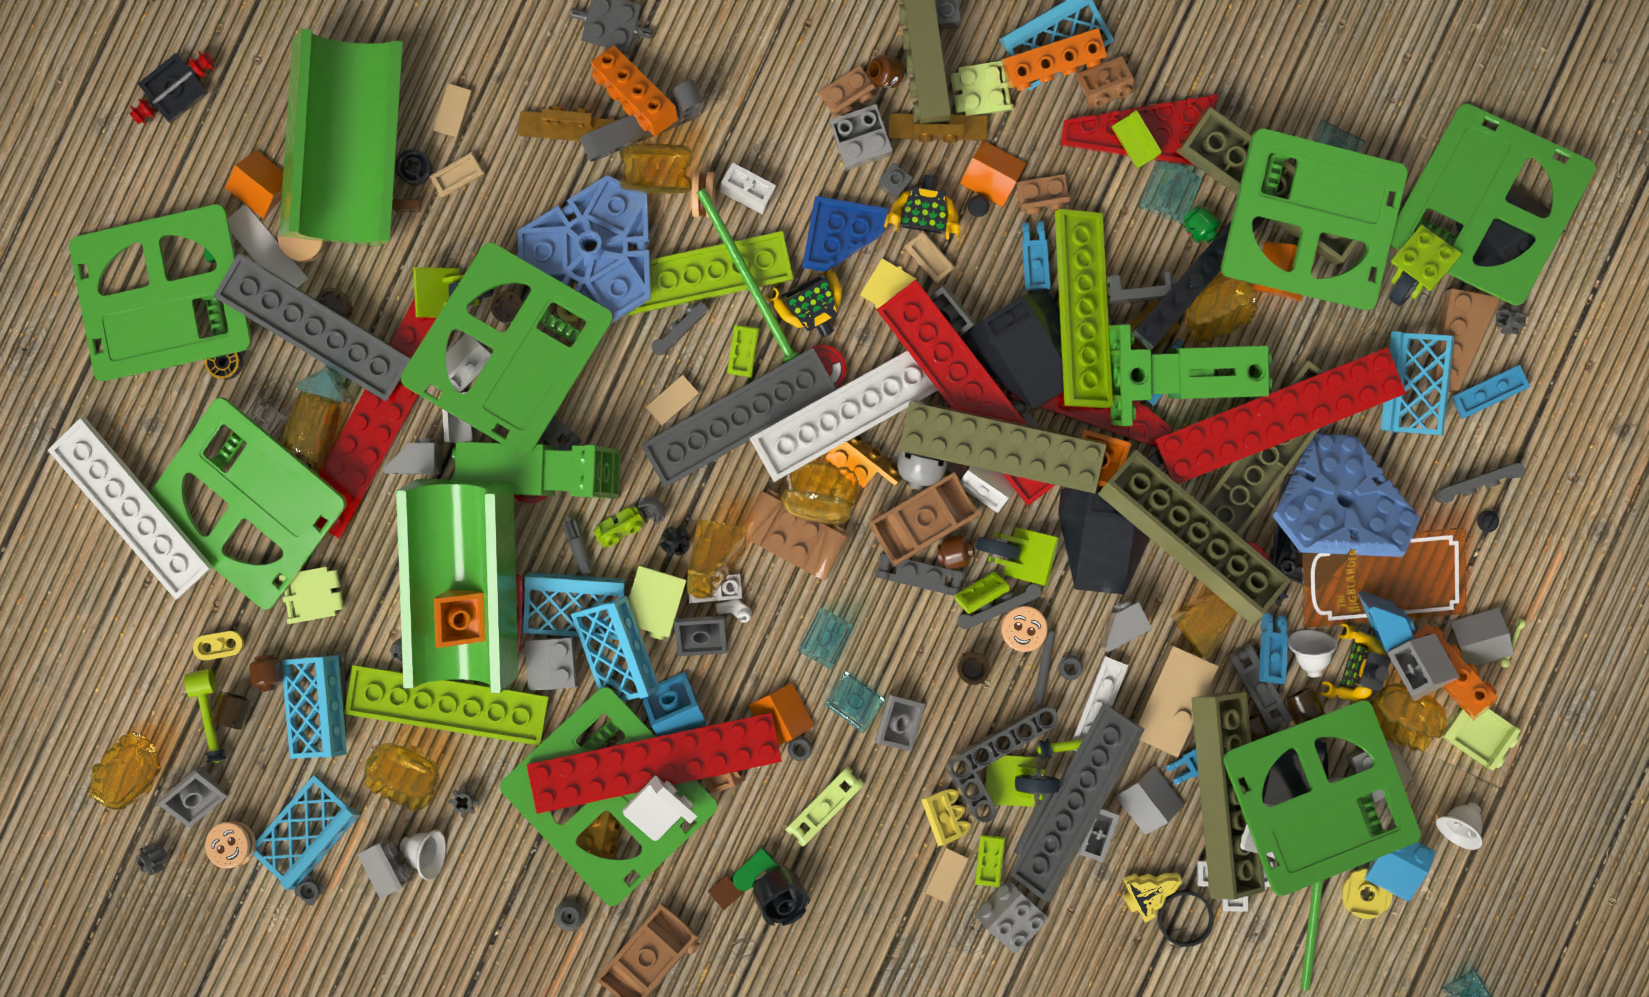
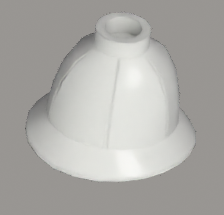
[1288,630,1337,677]
[1436,802,1483,850]
[400,830,446,880]

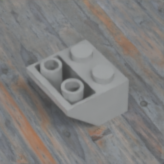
[829,104,892,172]
[1387,633,1460,701]
[1077,808,1120,863]
[357,838,411,898]

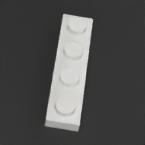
[1071,656,1128,752]

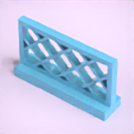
[999,0,1114,91]
[1381,331,1455,436]
[523,572,626,640]
[571,596,660,701]
[281,655,347,759]
[253,775,360,890]

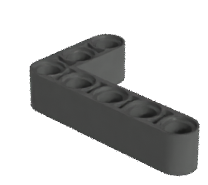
[580,80,704,162]
[946,706,1058,823]

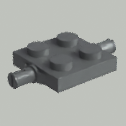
[570,0,653,54]

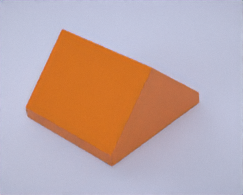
[960,141,1026,207]
[226,150,283,219]
[1253,242,1303,302]
[1080,429,1131,487]
[434,589,485,648]
[748,682,815,745]

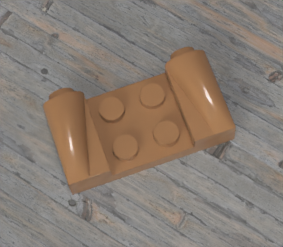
[869,472,980,567]
[738,489,848,581]
[595,904,701,997]

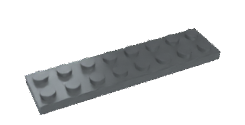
[213,253,412,401]
[641,348,837,488]
[1010,703,1145,902]

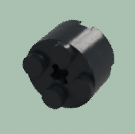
[752,865,810,926]

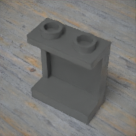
[1106,270,1175,306]

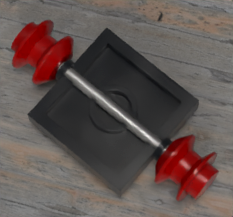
[129,51,216,125]

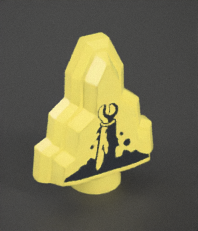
[1123,873,1183,923]

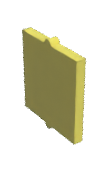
[860,259,917,308]

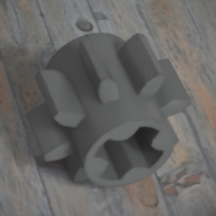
[1495,305,1527,335]
[448,786,480,818]
[136,843,168,876]

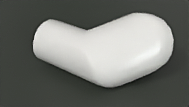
[716,599,752,623]

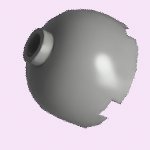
[897,451,948,490]

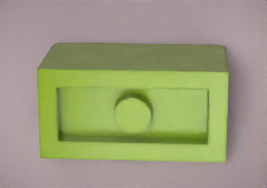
[1112,110,1162,169]

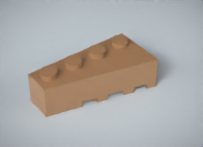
[1427,289,1500,392]

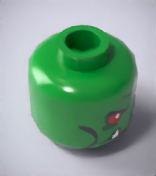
[1183,206,1220,243]

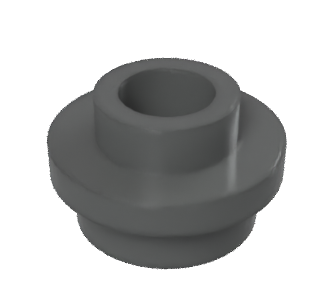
[1058,655,1083,680]
[788,736,812,761]

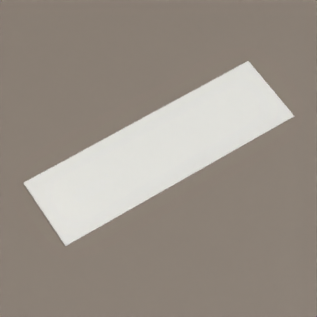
[228,204,308,288]

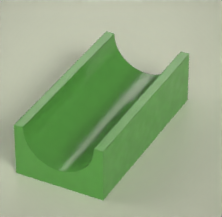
[279,28,403,247]
[396,479,519,693]

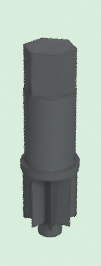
[562,516,594,576]

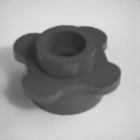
[295,876,325,906]

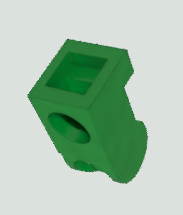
[733,846,779,891]

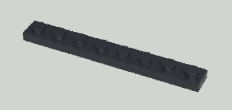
[1132,216,1266,350]

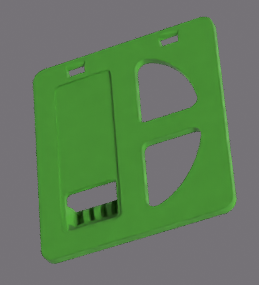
[1390,104,1596,306]
[1221,129,1407,310]
[69,204,252,381]
[401,243,612,455]
[150,397,346,610]
[500,687,717,906]
[1223,700,1421,896]

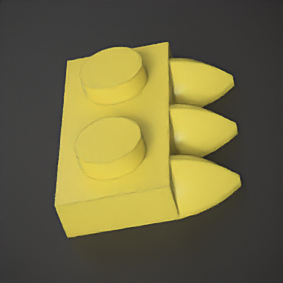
[921,789,971,846]

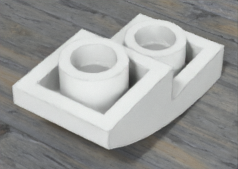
[687,574,742,603]

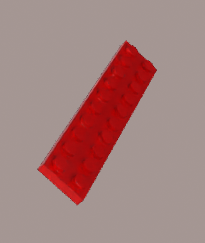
[876,279,1055,506]
[315,298,455,539]
[1154,347,1406,484]
[527,712,782,814]

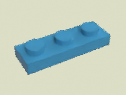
[1451,365,1530,419]

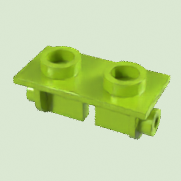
[593,506,646,548]

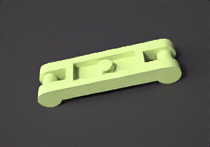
[785,766,865,847]

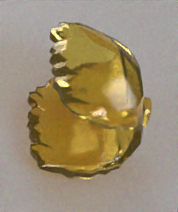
[619,143,693,194]
[1185,273,1258,342]
[281,392,343,471]
[781,461,859,524]
[1370,683,1448,751]
[89,731,161,810]
[364,743,440,811]

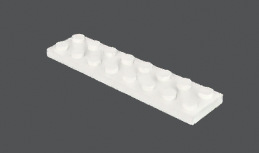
[750,351,938,482]
[48,417,213,600]

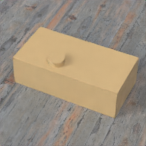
[1135,645,1219,757]

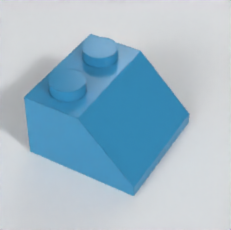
[1357,591,1415,652]
[642,672,707,737]
[1364,828,1436,902]

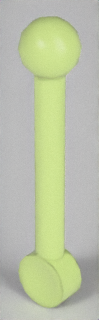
[1500,618,1526,668]

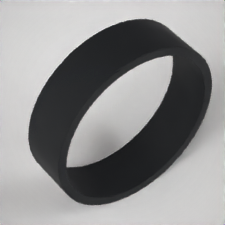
[1157,890,1214,947]

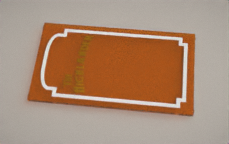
[1302,527,1467,628]

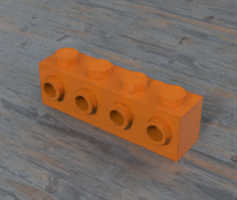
[1001,28,1107,91]
[591,45,678,137]
[1413,623,1498,721]

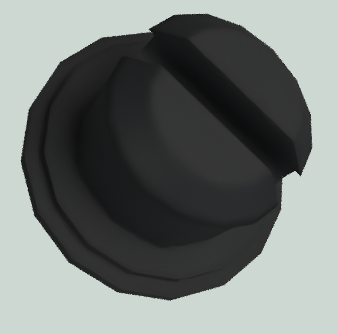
[968,195,990,217]
[1477,510,1499,532]

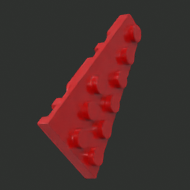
[1060,94,1218,167]
[1010,393,1173,448]

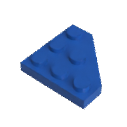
[802,196,888,272]

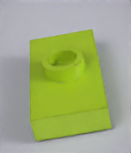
[727,325,759,378]
[954,571,1010,614]
[974,834,1005,887]

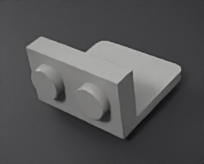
[974,879,1048,953]

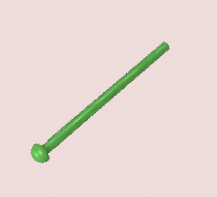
[696,188,799,363]
[1300,880,1323,990]

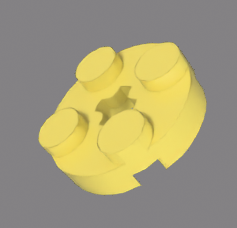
[1341,868,1393,919]

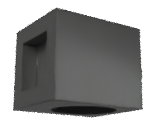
[935,0,961,30]
[877,163,913,200]

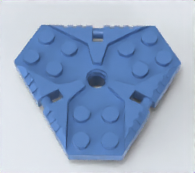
[517,175,651,323]
[1273,434,1420,557]

